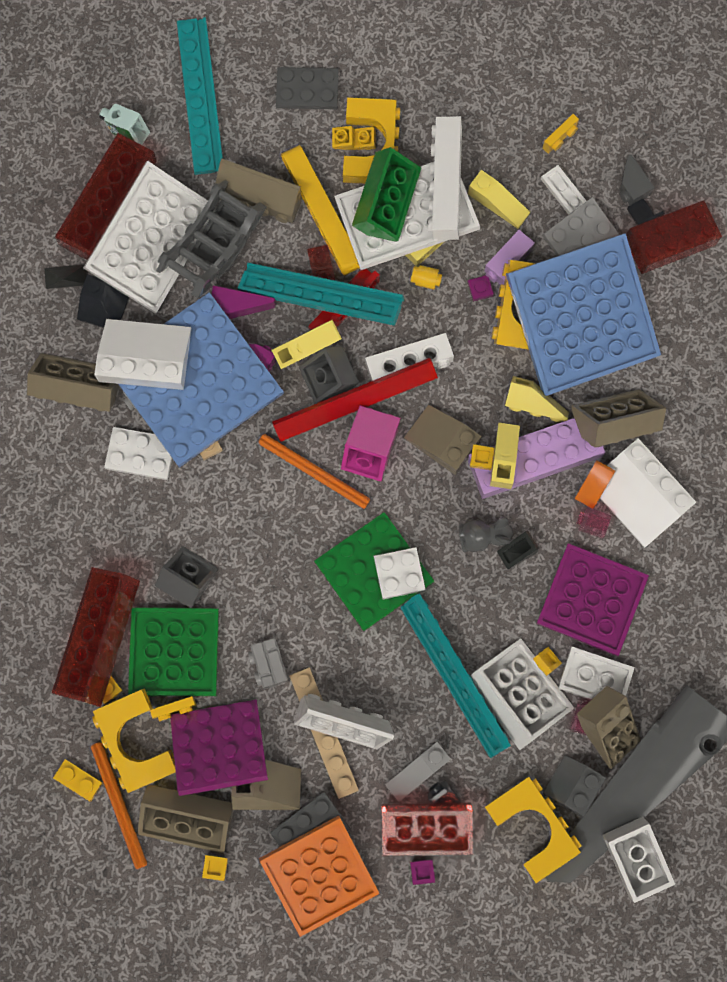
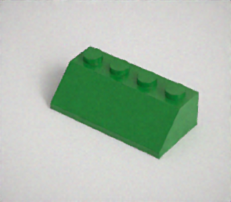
[352,147,421,242]

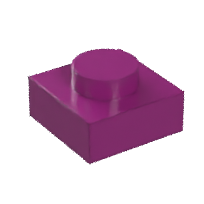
[467,276,494,302]
[410,860,435,885]

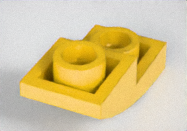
[332,126,376,150]

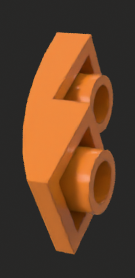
[575,460,615,509]

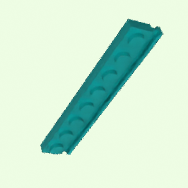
[177,17,223,175]
[237,263,405,326]
[400,593,511,758]

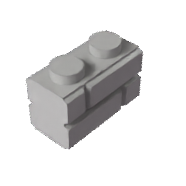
[248,638,289,689]

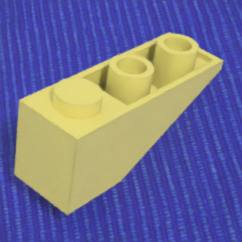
[272,320,342,369]
[505,376,569,422]
[490,423,520,489]

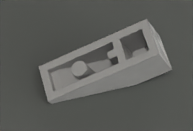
[385,742,451,802]

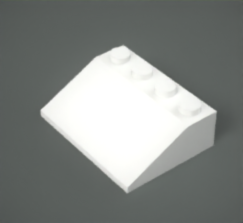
[95,319,192,390]
[600,438,696,548]
[470,638,574,750]
[294,694,394,749]

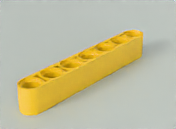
[281,145,360,276]

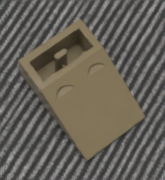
[577,686,641,769]
[231,760,301,810]

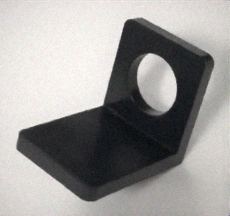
[627,199,665,231]

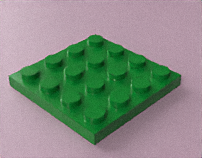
[314,512,434,632]
[128,608,219,697]

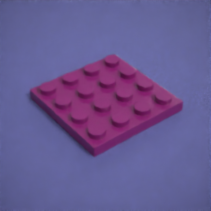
[536,543,649,657]
[170,699,268,796]

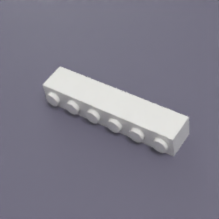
[428,116,462,240]

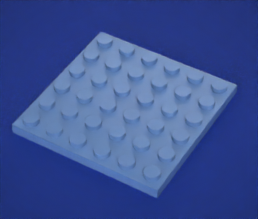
[506,233,661,396]
[119,292,284,468]

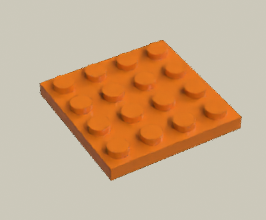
[259,815,380,937]

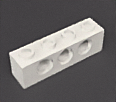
[365,333,454,381]

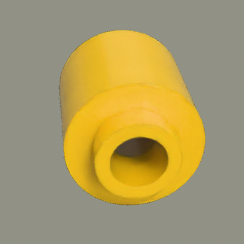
[411,265,442,290]

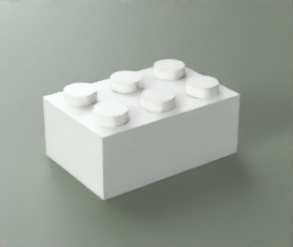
[602,817,675,903]

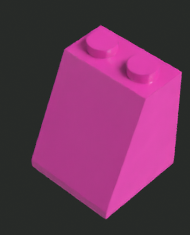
[341,406,400,482]

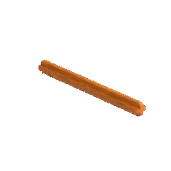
[259,434,370,509]
[91,742,147,869]

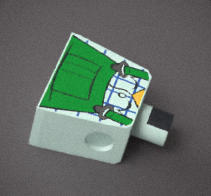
[99,104,150,149]

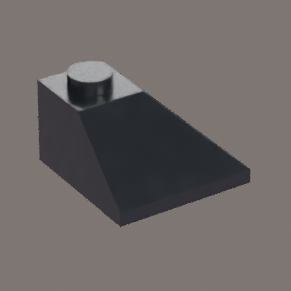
[77,274,129,328]

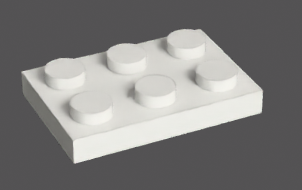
[104,427,172,480]
[558,647,635,700]

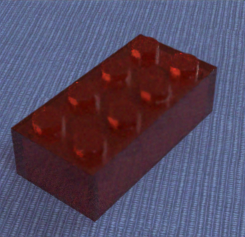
[626,200,722,274]
[382,803,473,856]

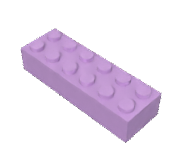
[468,418,605,499]

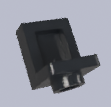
[427,780,461,816]

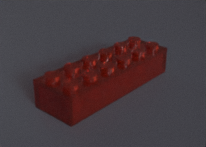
[55,133,157,260]
[52,567,140,707]

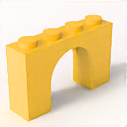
[343,98,400,184]
[491,260,535,349]
[92,688,176,793]
[485,777,582,883]

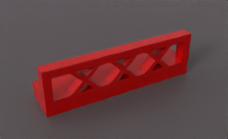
[308,268,380,330]

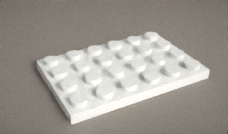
[83,161,217,313]
[334,163,480,270]

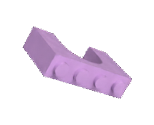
[484,230,535,285]

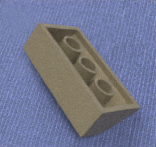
[215,159,302,223]
[27,353,119,412]
[571,389,666,447]
[138,785,233,854]

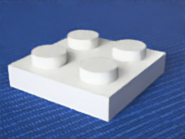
[374,548,425,599]

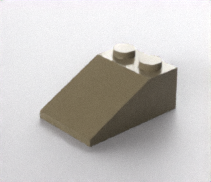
[404,405,482,475]

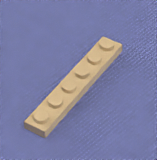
[289,667,359,799]

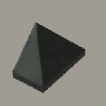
[44,264,87,289]
[497,530,539,570]

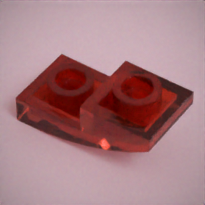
[307,245,335,281]

